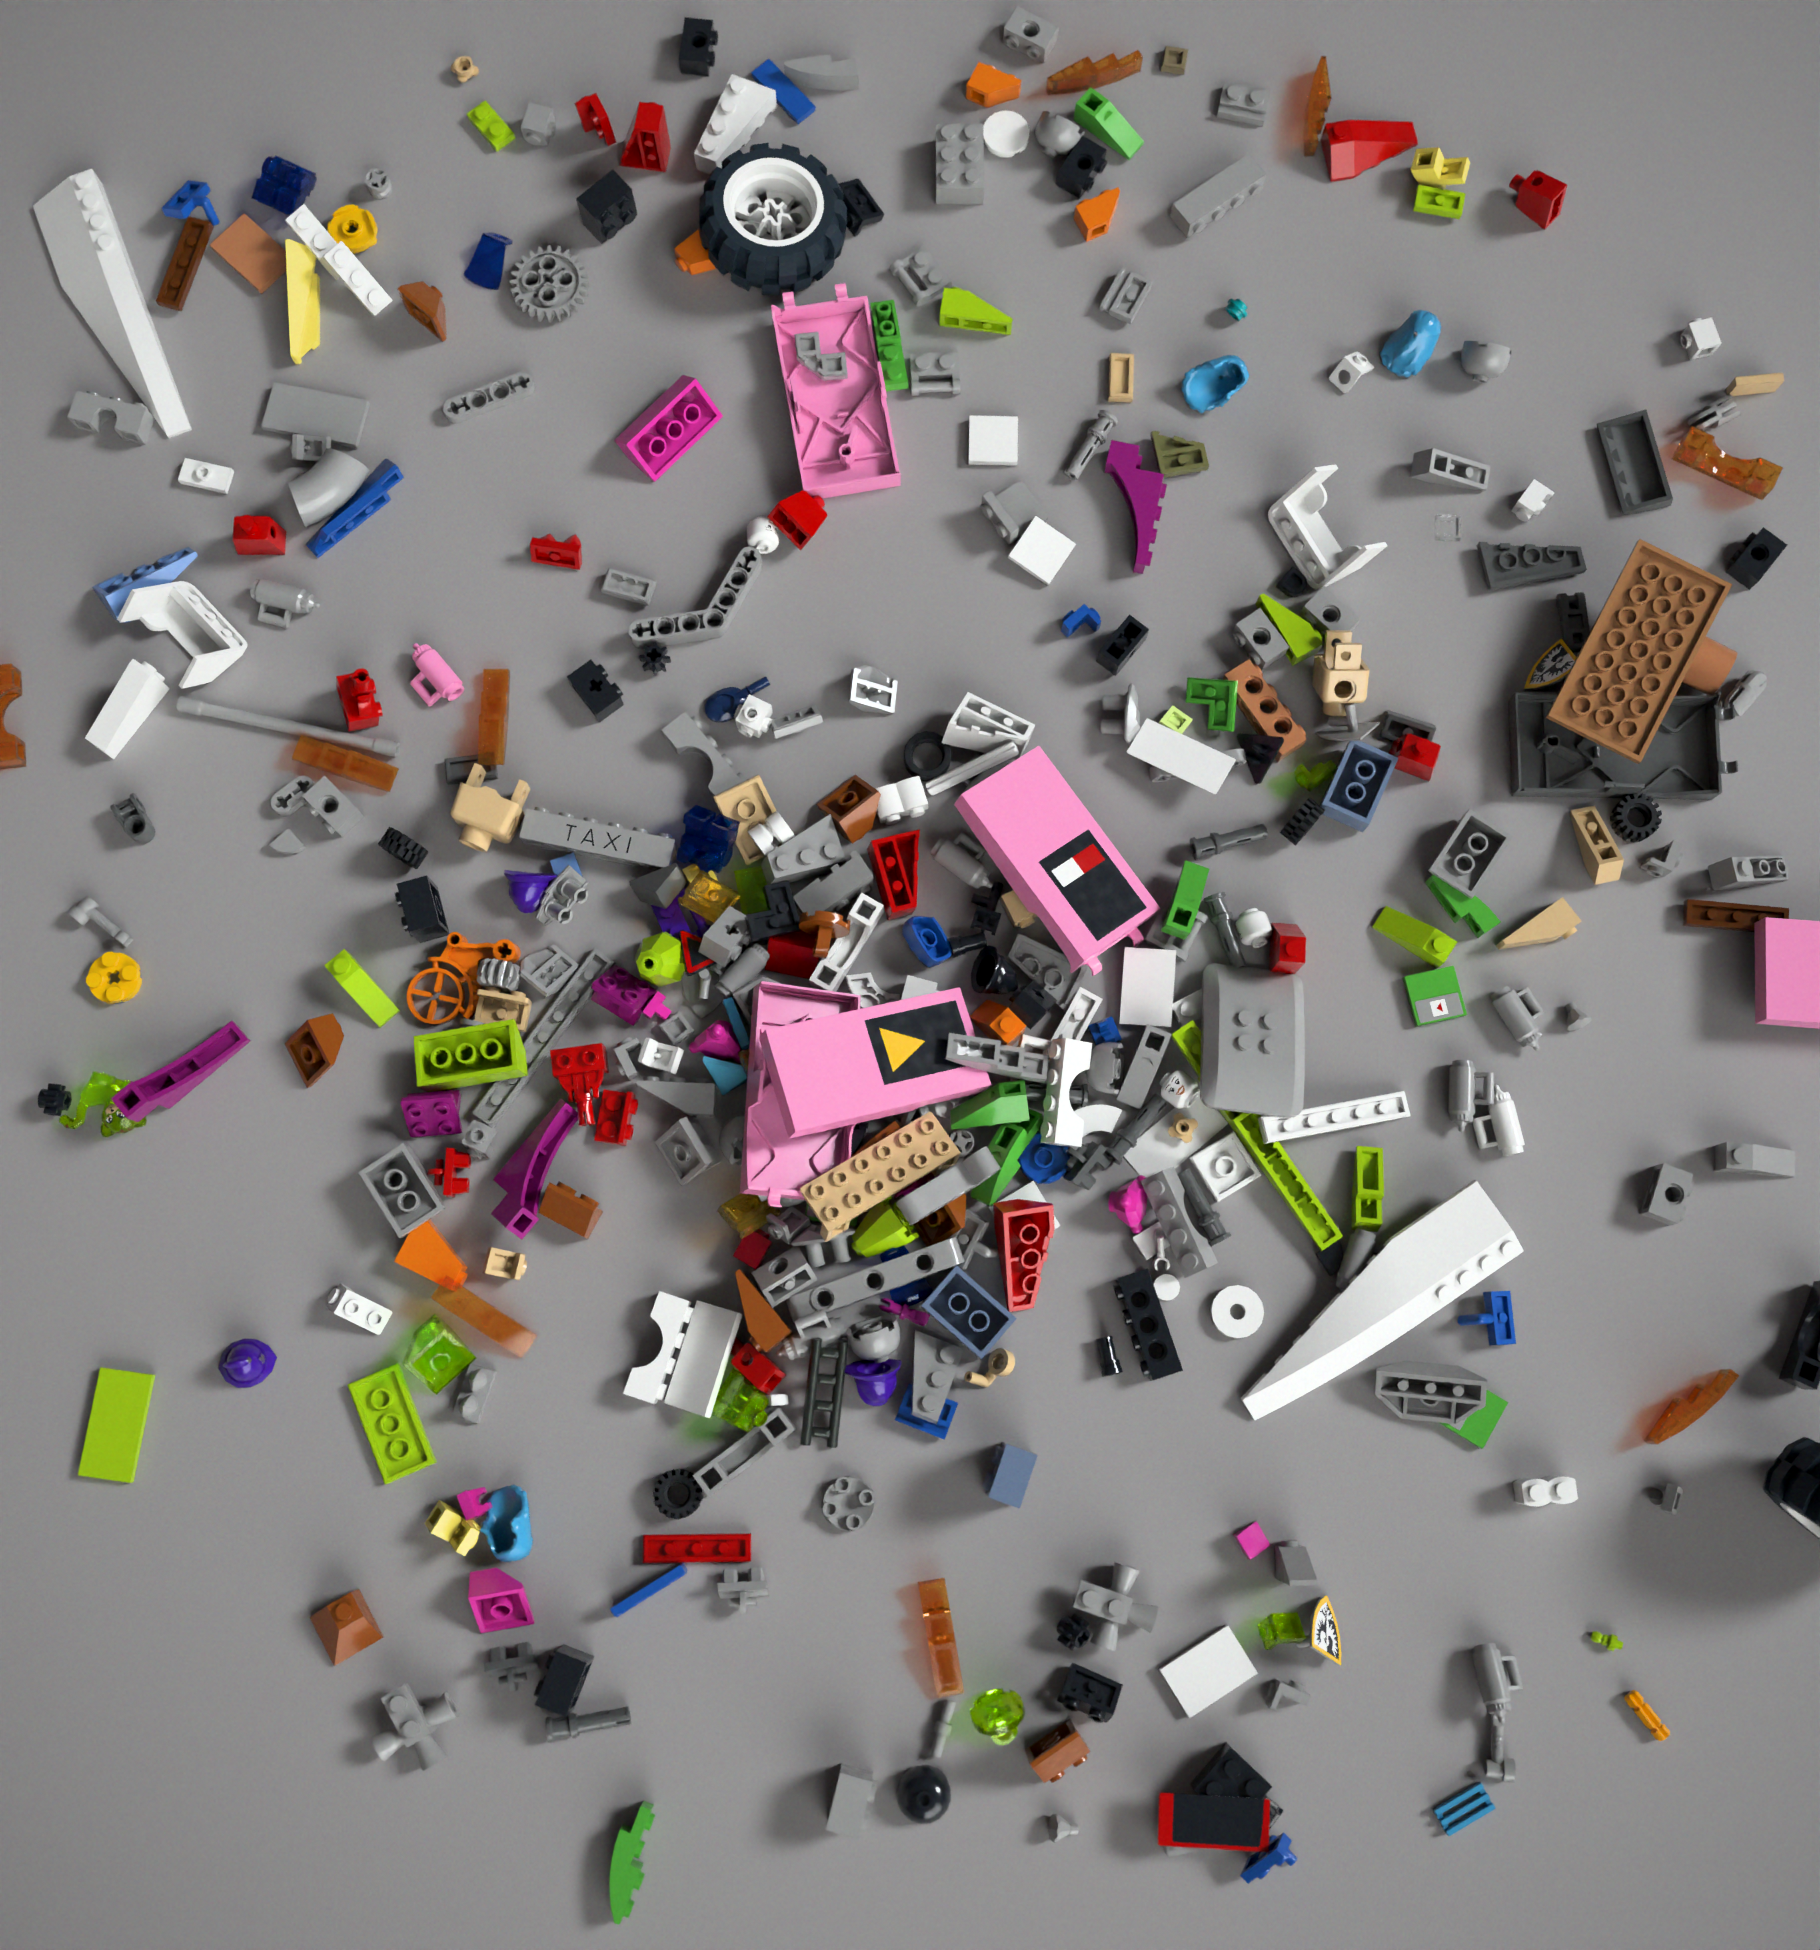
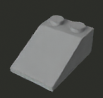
[1428,809,1513,899]
[358,1143,445,1239]

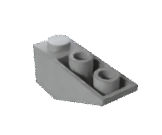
[1708,855,1789,890]
[1116,1024,1172,1110]
[637,1077,717,1118]

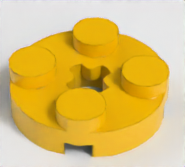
[327,205,378,253]
[86,952,142,1004]

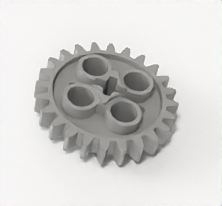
[510,245,589,322]

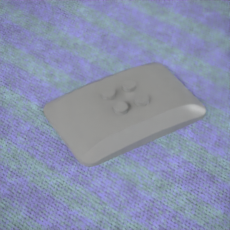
[1200,963,1305,1118]

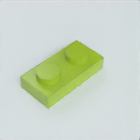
[467,100,516,152]
[1413,185,1465,220]

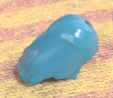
[1380,310,1441,378]
[1181,355,1249,413]
[479,1485,533,1562]

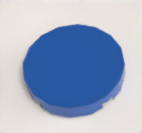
[1018,1132,1070,1184]

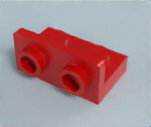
[575,93,617,146]
[594,1089,638,1146]

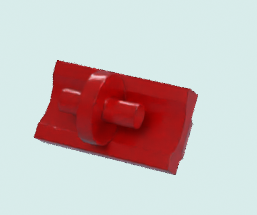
[427,1148,471,1198]

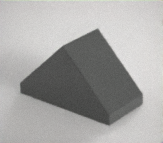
[629,863,687,909]

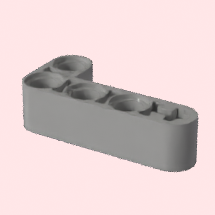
[896,1146,1001,1226]

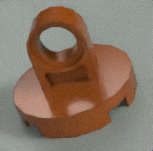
[799,911,850,959]

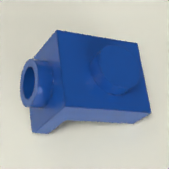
[1061,603,1101,638]

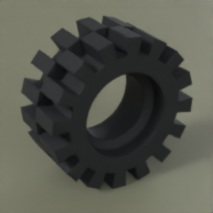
[1610,793,1662,842]
[1280,797,1325,846]
[378,827,428,869]
[653,1469,703,1519]

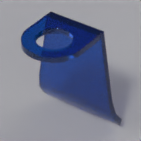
[464,232,513,290]
[879,1246,933,1306]

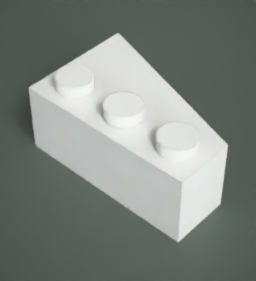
[942,692,1035,760]

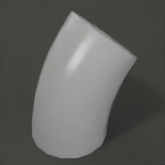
[288,448,370,527]

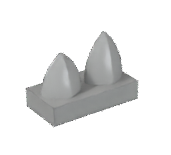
[452,1363,497,1423]

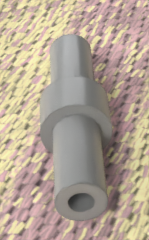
[930,1699,956,1757]

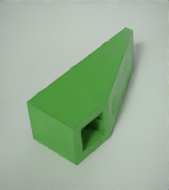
[1074,87,1144,160]
[1161,860,1209,940]
[950,1080,1030,1130]

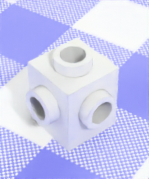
[734,694,773,738]

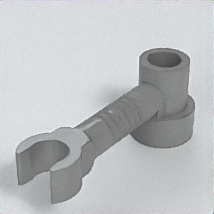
[67,896,133,947]
[1484,1714,1516,1782]

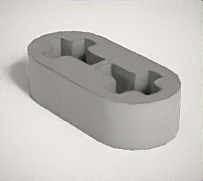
[271,776,315,816]

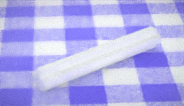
[926,742,1019,795]

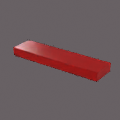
[643,1533,751,1563]

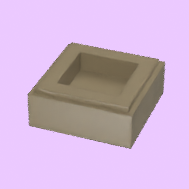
[1161,46,1188,75]

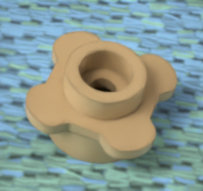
[451,56,479,83]
[1168,1113,1198,1143]

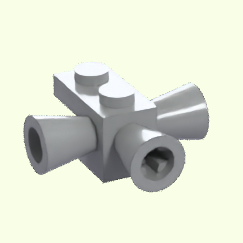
[1072,1562,1158,1651]
[372,1682,459,1771]

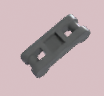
[1556,592,1590,653]

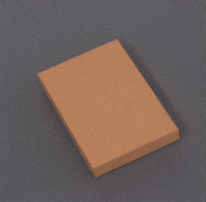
[210,213,287,294]

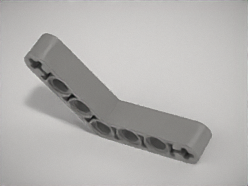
[628,546,762,649]

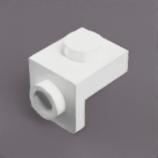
[638,1038,684,1075]

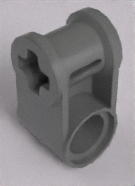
[110,793,155,844]

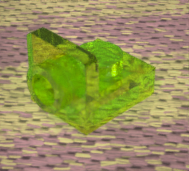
[1294,760,1337,792]
[1258,1612,1306,1650]

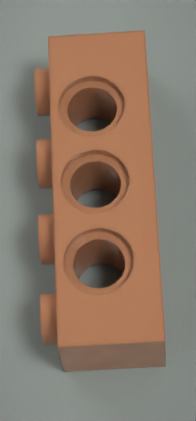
[1222,659,1307,762]

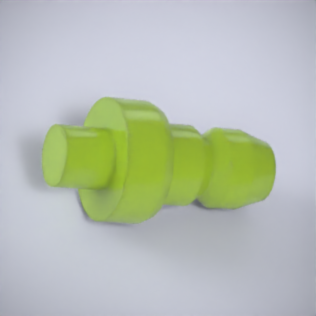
[1590,1631,1623,1651]

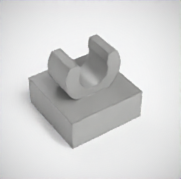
[1650,1483,1683,1516]

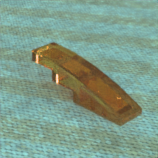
[1046,50,1143,95]
[1303,56,1331,157]
[478,669,510,765]
[292,735,399,792]
[431,1276,537,1358]
[1644,1369,1739,1445]
[918,1578,964,1698]

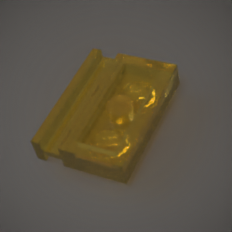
[677,872,740,923]
[717,1193,781,1239]

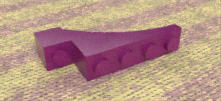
[1104,440,1167,574]
[111,1021,251,1122]
[491,1099,578,1239]

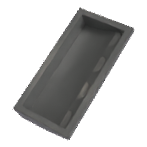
[1597,409,1673,514]

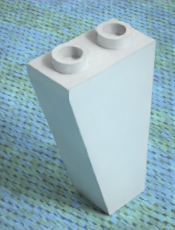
[85,659,170,759]

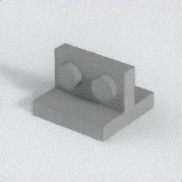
[655,1117,722,1186]

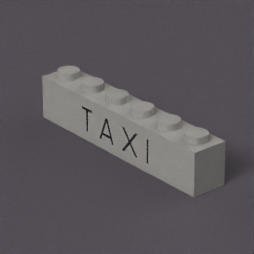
[519,807,678,871]

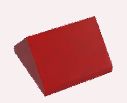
[765,930,820,979]

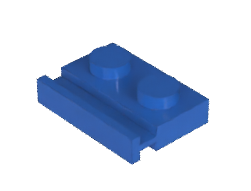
[895,1384,958,1440]

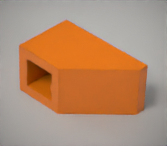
[966,62,1022,108]
[1074,187,1120,242]

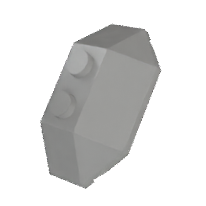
[1375,1361,1487,1424]

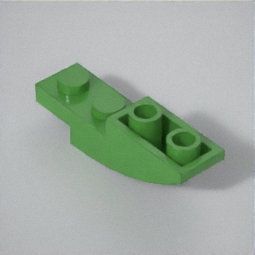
[870,300,909,392]
[970,1108,1044,1207]
[609,1801,656,1925]

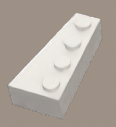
[694,74,777,174]

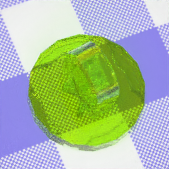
[970,1689,1025,1745]

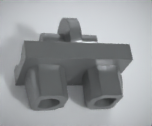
[1064,1142,1112,1190]
[484,1642,539,1691]

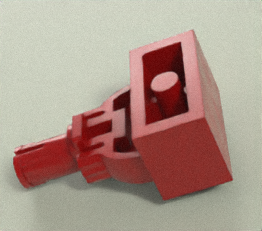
[336,668,383,732]
[550,1043,609,1127]

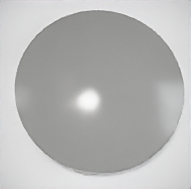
[822,1476,875,1531]

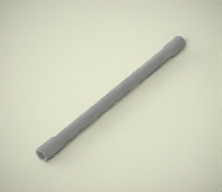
[177,696,400,757]

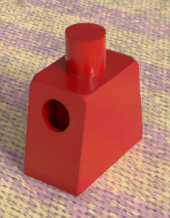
[1509,170,1567,230]
[767,490,828,551]
[233,515,286,555]
[1389,733,1441,782]
[730,1337,786,1395]

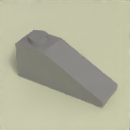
[1410,448,1491,491]
[1715,1142,1795,1177]
[1274,1540,1318,1586]

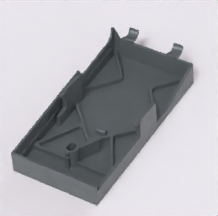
[1508,692,1738,800]

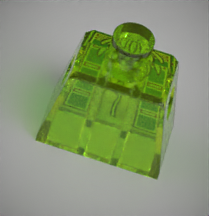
[711,1368,769,1432]

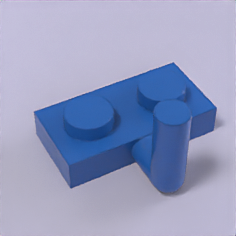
[162,180,220,226]
[1457,1291,1516,1346]
[1240,1832,1298,1884]

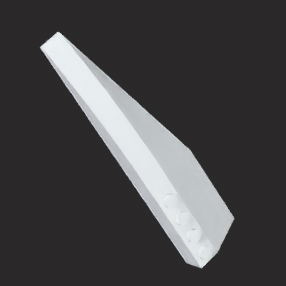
[33,168,192,438]
[1241,1180,1523,1420]

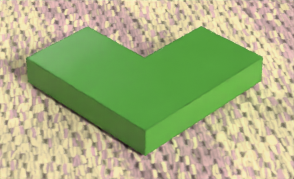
[1186,677,1238,732]

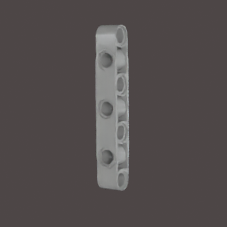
[786,1237,965,1324]

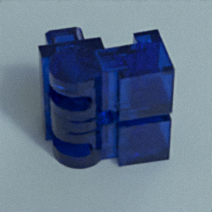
[252,155,317,216]
[676,805,740,873]

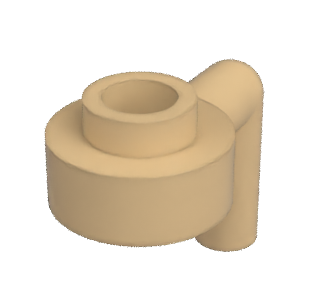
[964,1348,1015,1388]

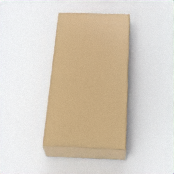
[1108,353,1134,403]
[1726,373,1785,396]

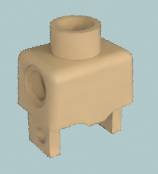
[1312,630,1370,716]
[450,763,530,852]

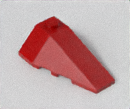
[1320,120,1418,182]
[993,1199,1055,1312]

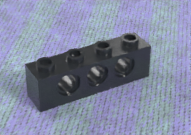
[1113,1268,1183,1381]

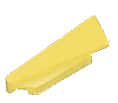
[285,239,320,365]

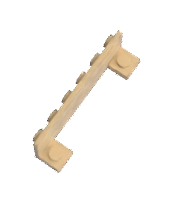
[800,1112,961,1242]

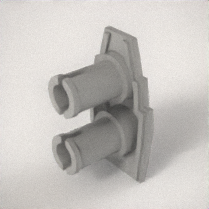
[1101,683,1141,746]
[535,865,589,926]
[792,1224,856,1267]

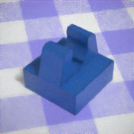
[1088,1016,1122,1046]

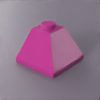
[468,1567,534,1633]

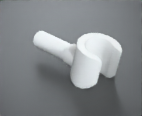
[1152,1235,1170,1271]

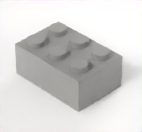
[935,123,984,204]

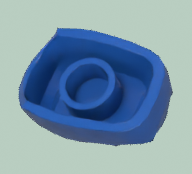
[902,916,952,968]

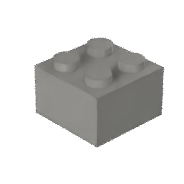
[826,1763,877,1839]

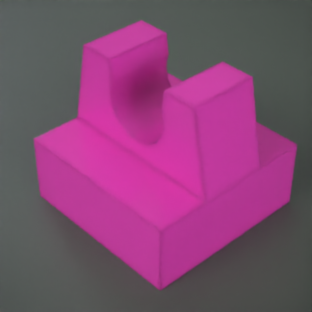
[642,991,672,1020]
[456,1487,493,1521]

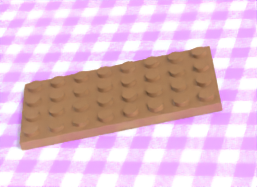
[1546,539,1732,764]

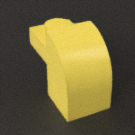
[1411,147,1470,189]
[424,1500,481,1556]

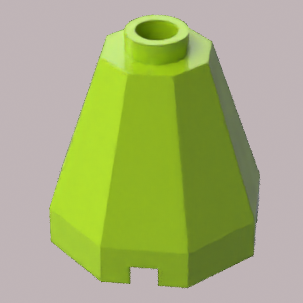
[634,932,685,987]
[851,1196,919,1258]

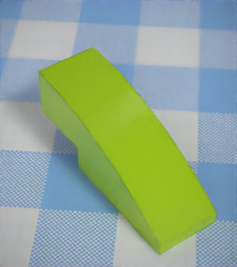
[1352,1146,1384,1232]

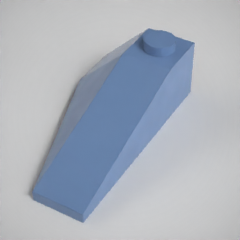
[93,547,198,623]

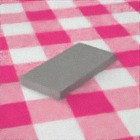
[261,382,370,449]

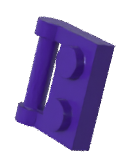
[651,887,711,939]

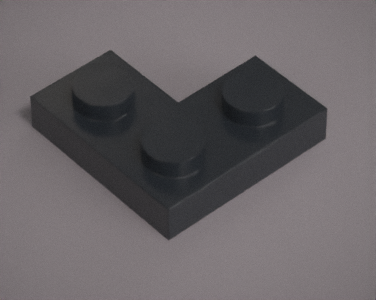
[745,881,801,942]

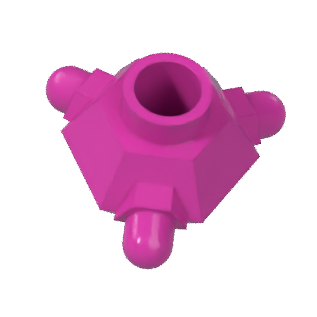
[688,1020,746,1063]
[1108,1175,1148,1234]

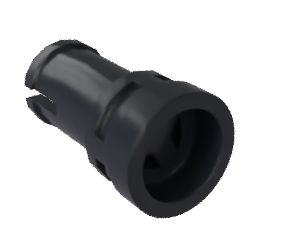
[948,932,987,958]
[1096,1336,1123,1377]

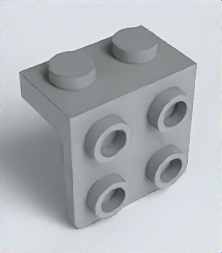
[981,481,1048,545]

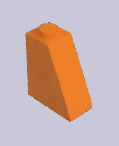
[674,229,717,275]
[970,999,1026,1046]
[394,1219,468,1291]

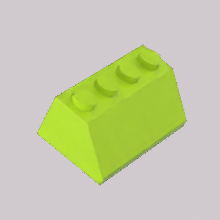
[413,1019,528,1092]

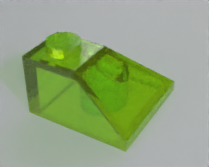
[402,1314,477,1395]

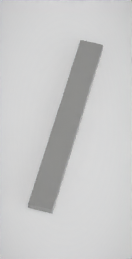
[471,948,616,1128]

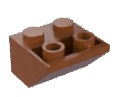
[538,1181,603,1239]

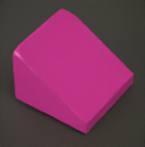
[1234,1521,1270,1560]

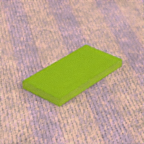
[347,1363,437,1485]
[78,1367,155,1483]

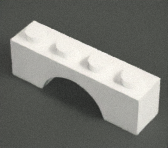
[809,893,884,992]
[1040,1038,1092,1147]
[623,1291,694,1404]

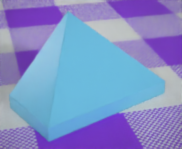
[703,1056,748,1095]

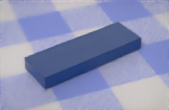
[751,59,816,125]
[610,1563,688,1617]

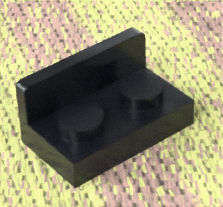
[838,178,885,236]
[1057,1662,1123,1723]

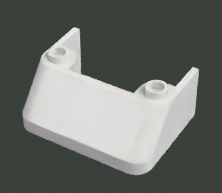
[1268,464,1387,589]
[117,581,247,689]

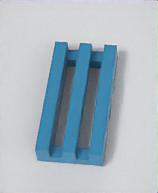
[723,997,750,1051]
[1433,1782,1496,1836]

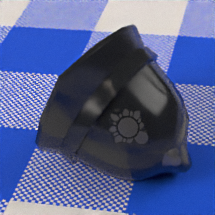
[971,945,1018,994]

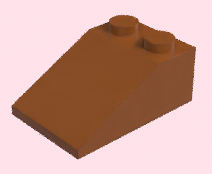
[735,1269,793,1353]
[1025,1719,1090,1783]

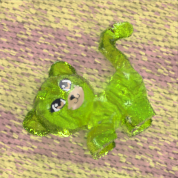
[59,1071,147,1137]

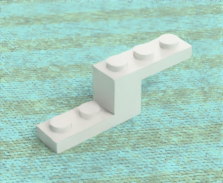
[285,204,393,317]

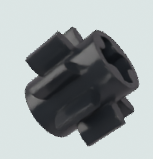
[639,642,671,676]
[38,1083,72,1116]
[1057,1613,1090,1650]

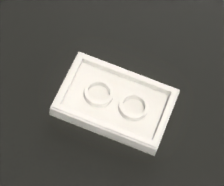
[1119,947,1177,1028]
[1159,1624,1258,1718]

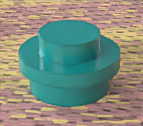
[1225,298,1248,321]

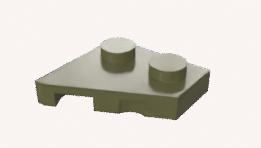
[1150,431,1209,478]

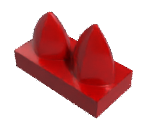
[530,534,582,570]

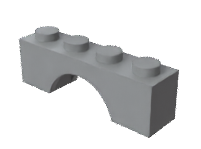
[661,712,746,797]
[1141,1167,1218,1278]
[693,1408,796,1497]

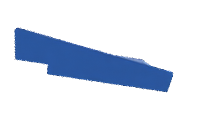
[306,459,404,558]

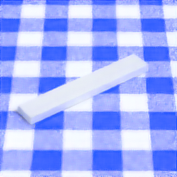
[1258,1091,1410,1144]

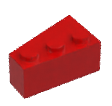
[620,102,671,172]
[867,829,920,920]

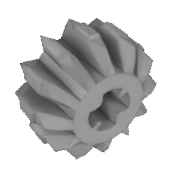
[476,958,521,992]

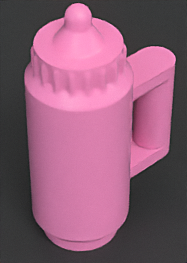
[410,643,464,706]

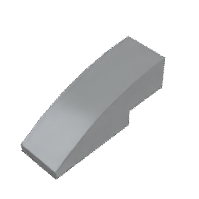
[784,54,859,91]

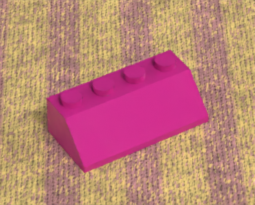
[614,375,723,482]

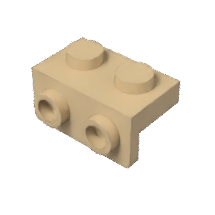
[474,986,532,1032]

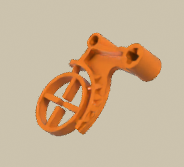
[407,932,521,1025]

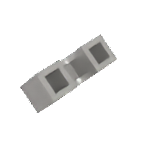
[67,391,155,445]

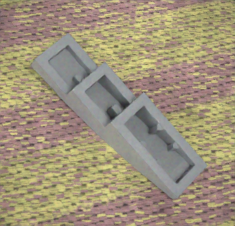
[946,1033,1049,1083]

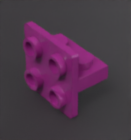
[591,965,657,1026]
[400,1090,462,1137]

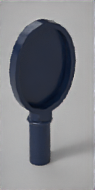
[705,676,770,723]

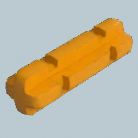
[1624,1690,1670,1741]

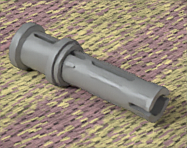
[1064,410,1118,481]

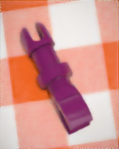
[894,1172,940,1200]
[878,1298,930,1327]

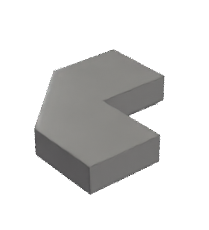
[794,332,848,381]

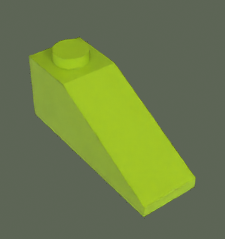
[940,287,1013,335]
[1255,593,1323,666]
[1372,906,1457,969]
[324,949,400,1028]

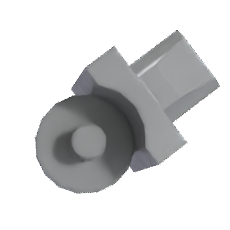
[718,1567,769,1614]

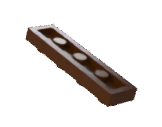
[156,216,214,312]
[1683,899,1789,932]

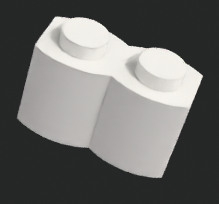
[876,776,929,825]
[1513,1475,1578,1507]

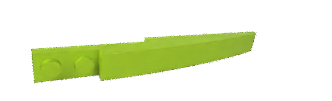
[1171,1020,1343,1251]

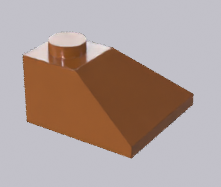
[397,281,446,342]
[816,775,881,844]
[284,1013,344,1088]
[913,1194,966,1247]
[310,1589,383,1666]

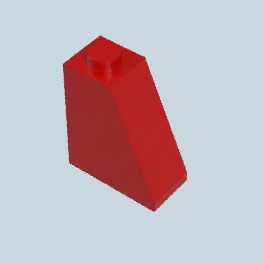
[1269,923,1306,974]

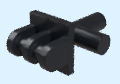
[970,882,1003,936]

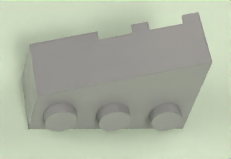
[761,814,846,885]
[793,849,874,916]

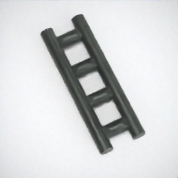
[800,1337,849,1448]

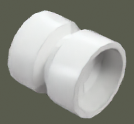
[747,811,795,857]

